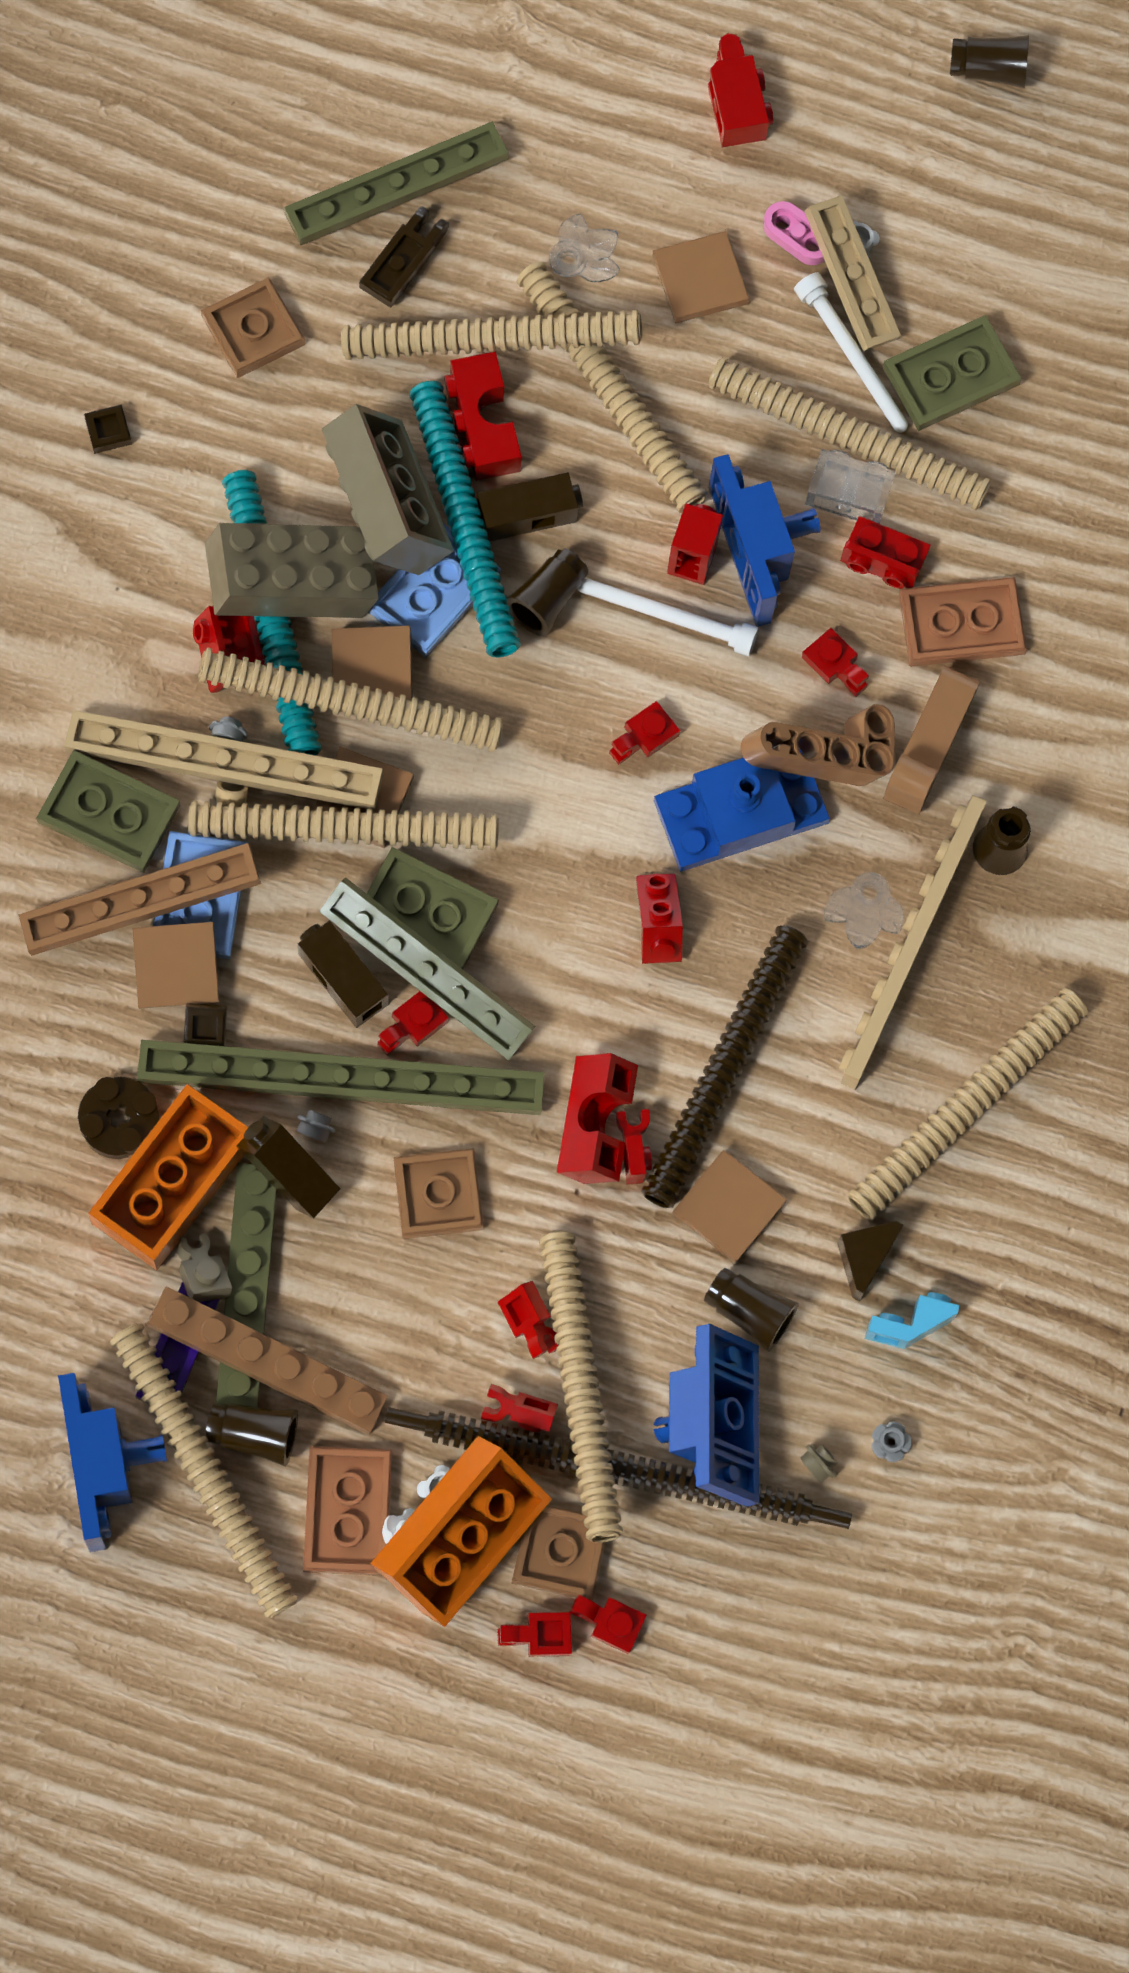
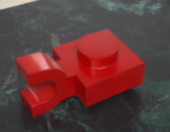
[802,627,869,697]
[609,701,681,765]
[377,991,449,1056]
[616,1109,652,1185]
[498,1281,559,1359]
[481,1384,558,1432]
[569,1595,647,1654]
[497,1612,572,1657]

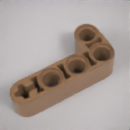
[883,666,980,815]
[740,704,895,786]

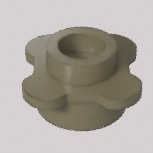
[800,1443,838,1483]

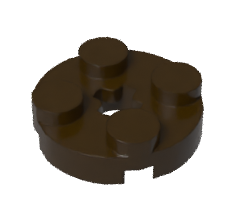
[78,1077,160,1159]

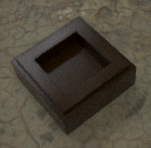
[84,405,132,454]
[184,1003,227,1046]

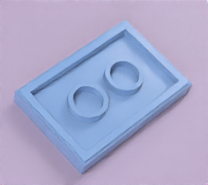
[368,524,501,658]
[154,831,248,960]

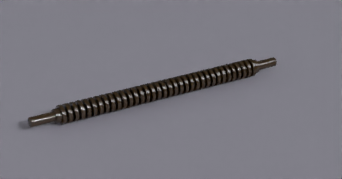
[385,1407,852,1529]

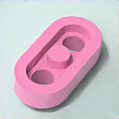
[763,201,825,265]

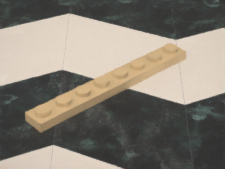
[64,710,384,810]
[839,795,987,1090]

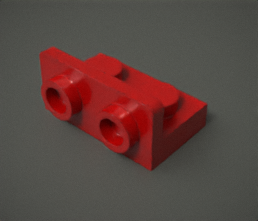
[840,516,931,589]
[193,606,266,693]

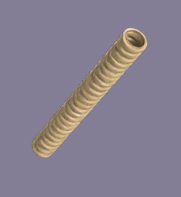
[516,262,707,513]
[341,310,642,360]
[708,357,991,511]
[197,648,503,752]
[188,801,499,850]
[848,988,1088,1220]
[539,1231,623,1543]
[110,1323,298,1618]

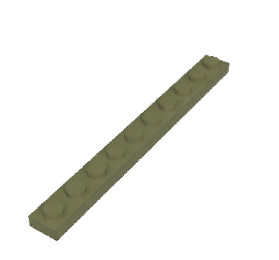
[137,1040,545,1115]

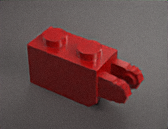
[708,33,774,148]

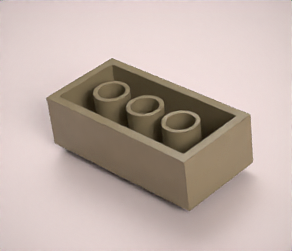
[322,404,454,575]
[205,523,379,618]

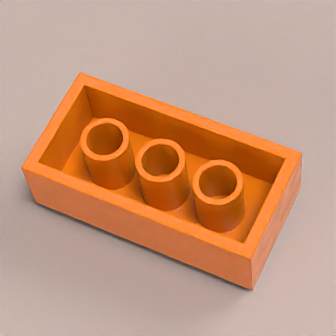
[88,1084,248,1271]
[370,1436,552,1627]

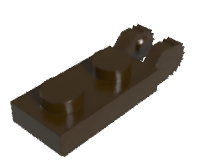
[359,206,450,308]

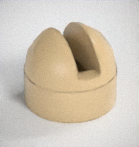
[215,781,248,807]

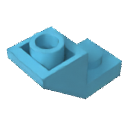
[865,1292,960,1349]

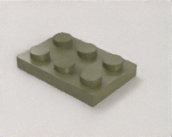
[883,315,1022,431]
[36,750,181,873]
[367,847,499,969]

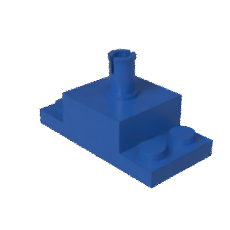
[708,454,821,627]
[653,749,830,872]
[654,1324,759,1507]
[58,1373,167,1552]

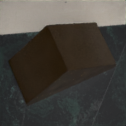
[837,1221,903,1302]

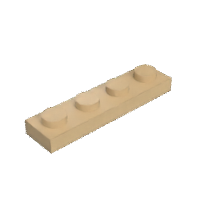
[804,195,901,352]

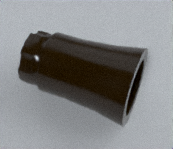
[950,35,1029,89]
[507,548,588,636]
[973,806,1031,875]
[704,1268,799,1352]
[206,1402,298,1467]

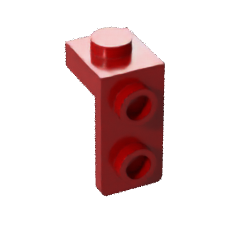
[636,873,683,964]

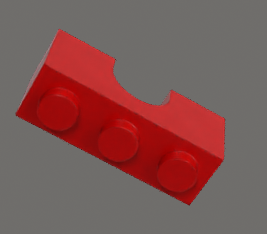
[444,351,522,481]
[556,1053,638,1184]

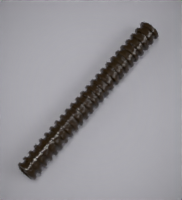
[641,925,809,1208]

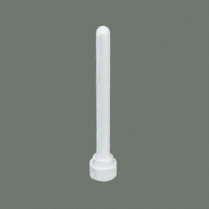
[794,272,908,433]
[578,578,759,657]

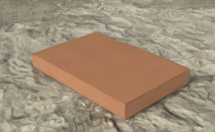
[899,577,1027,667]
[303,1446,392,1576]

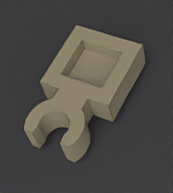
[177,1233,232,1302]

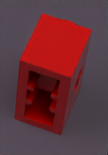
[667,503,723,585]

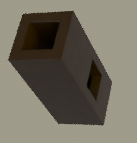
[477,472,583,542]
[298,920,388,1028]
[236,1116,341,1219]

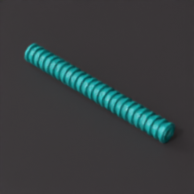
[409,381,521,658]
[222,470,322,756]

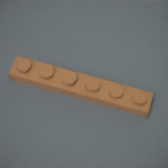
[18,843,261,956]
[146,1286,388,1435]

